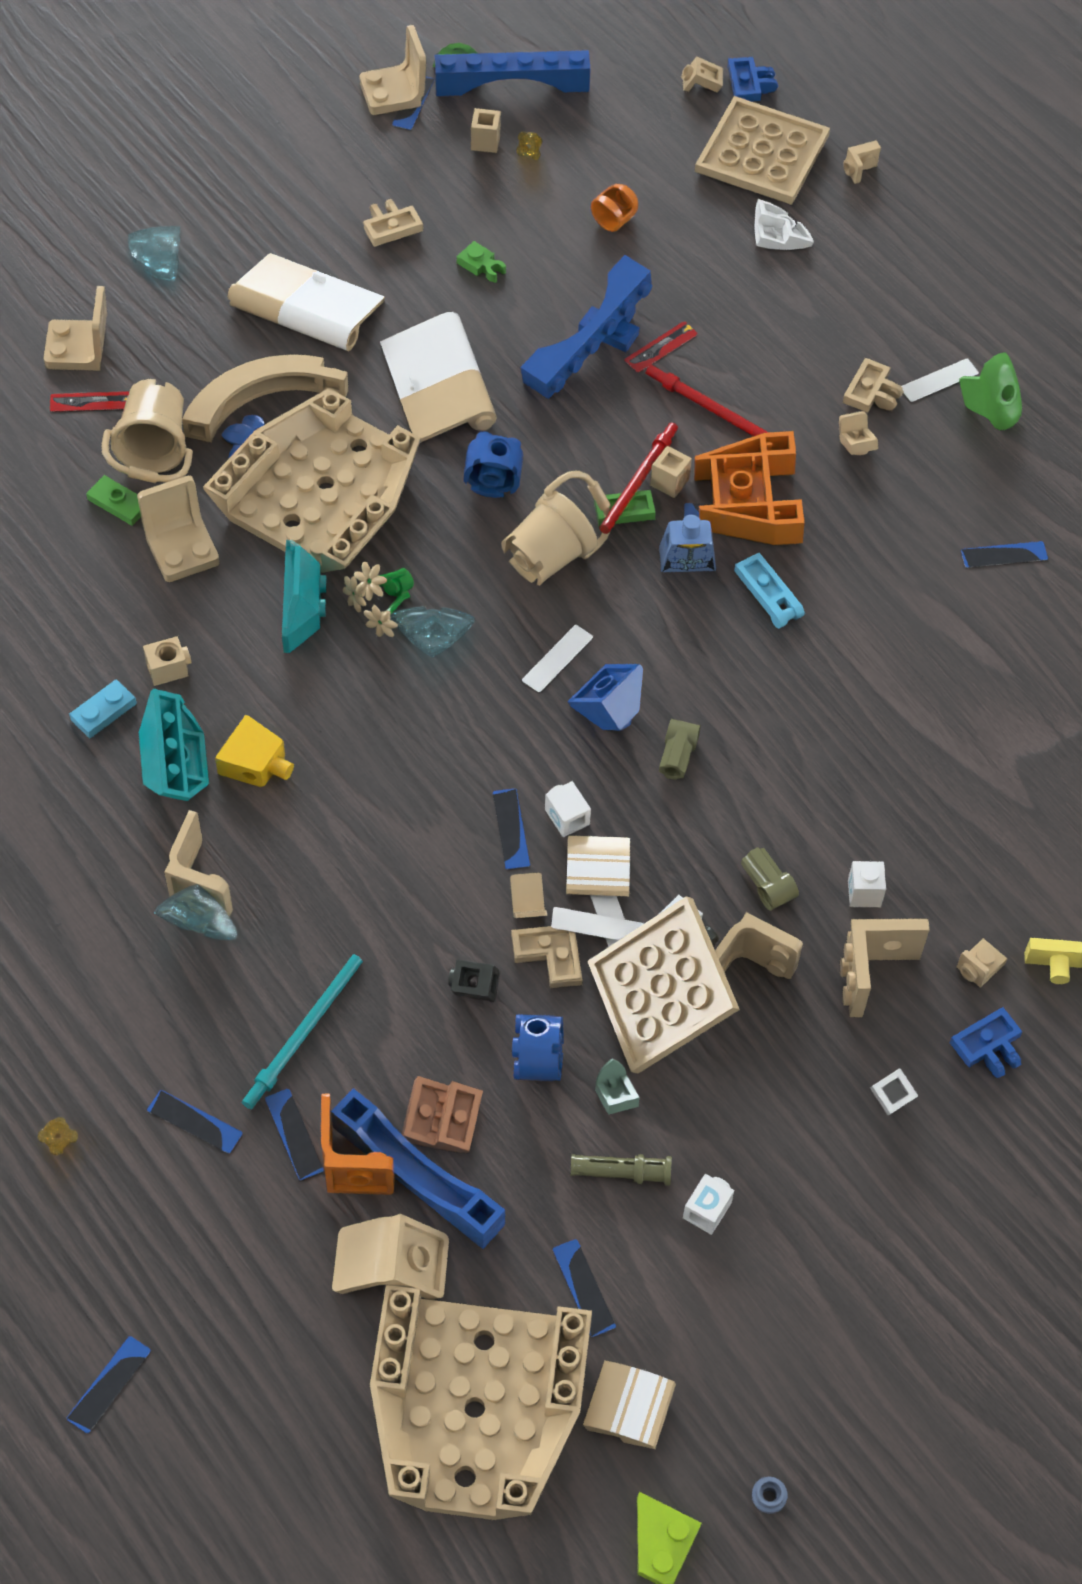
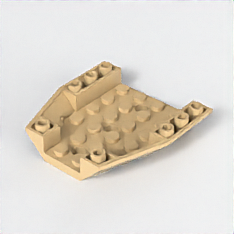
[203,388,421,573]
[370,1285,592,1520]

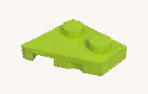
[637,1492,702,1584]

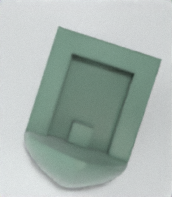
[595,1059,639,1115]

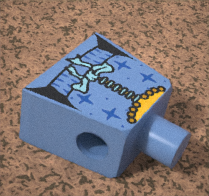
[659,514,716,572]

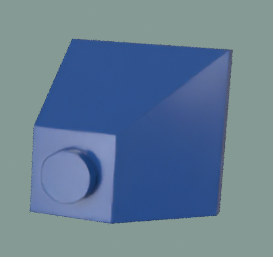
[567,664,643,731]

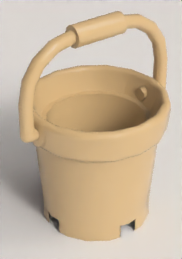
[101,379,193,484]
[501,471,610,586]

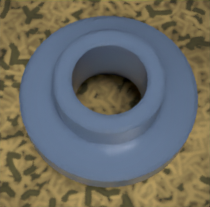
[752,1477,788,1514]

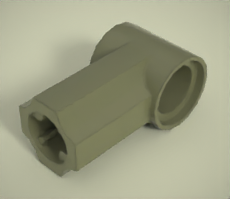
[659,718,701,780]
[741,847,799,911]

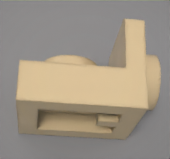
[682,56,723,93]
[844,140,881,184]
[957,938,1007,988]

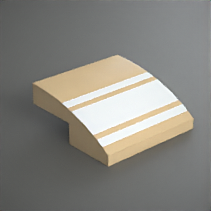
[566,836,630,896]
[583,1361,676,1449]

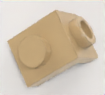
[839,411,878,455]

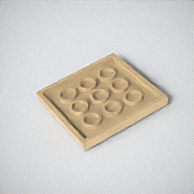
[695,96,830,205]
[587,896,740,1074]

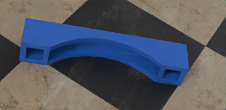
[435,50,591,96]
[521,255,652,399]
[331,1088,505,1249]

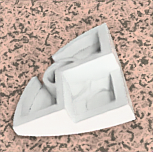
[755,199,814,250]

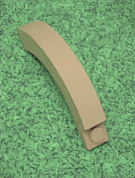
[182,355,348,443]

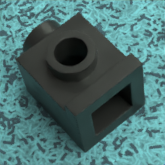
[448,960,500,1002]

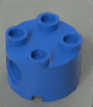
[464,432,523,498]
[512,1014,564,1081]

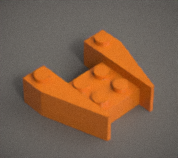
[694,431,804,545]

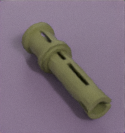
[571,1154,672,1186]

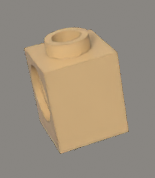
[650,446,692,498]
[143,636,191,686]

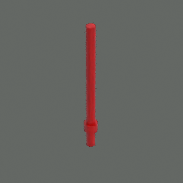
[645,364,768,437]
[599,422,678,534]

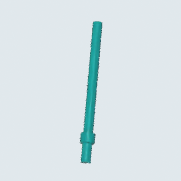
[241,954,363,1110]

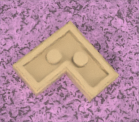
[511,926,582,988]

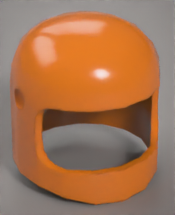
[591,184,638,232]

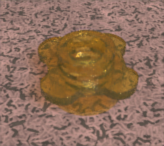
[516,131,543,160]
[38,1117,78,1155]

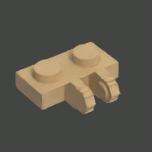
[363,199,423,247]
[842,358,904,413]

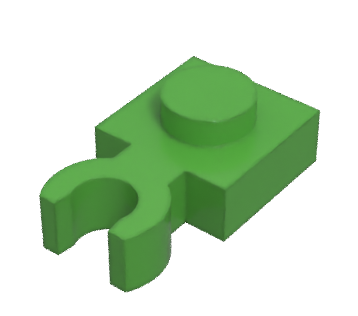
[457,241,506,283]

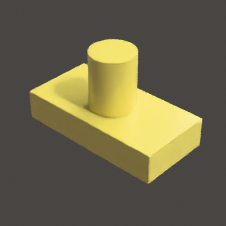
[1024,938,1082,984]

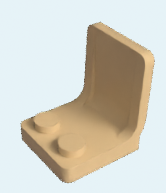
[359,25,426,115]
[44,286,107,371]
[137,476,219,582]
[165,810,233,922]
[715,912,803,979]
[332,1214,449,1300]

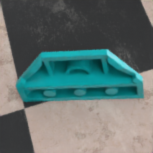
[282,540,327,653]
[139,689,209,801]

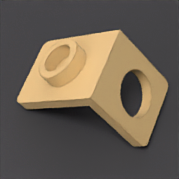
[510,873,547,918]

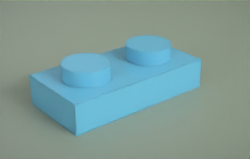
[69,679,137,738]

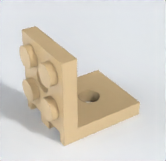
[840,919,929,1017]

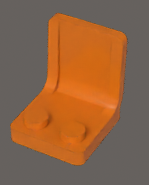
[321,1093,395,1195]

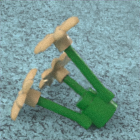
[342,562,414,637]

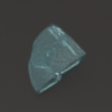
[128,226,181,282]
[391,606,475,658]
[154,884,238,940]

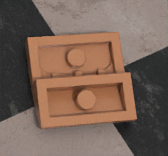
[402,1076,483,1153]

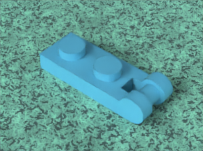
[734,553,805,629]

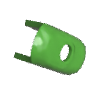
[959,353,1022,430]

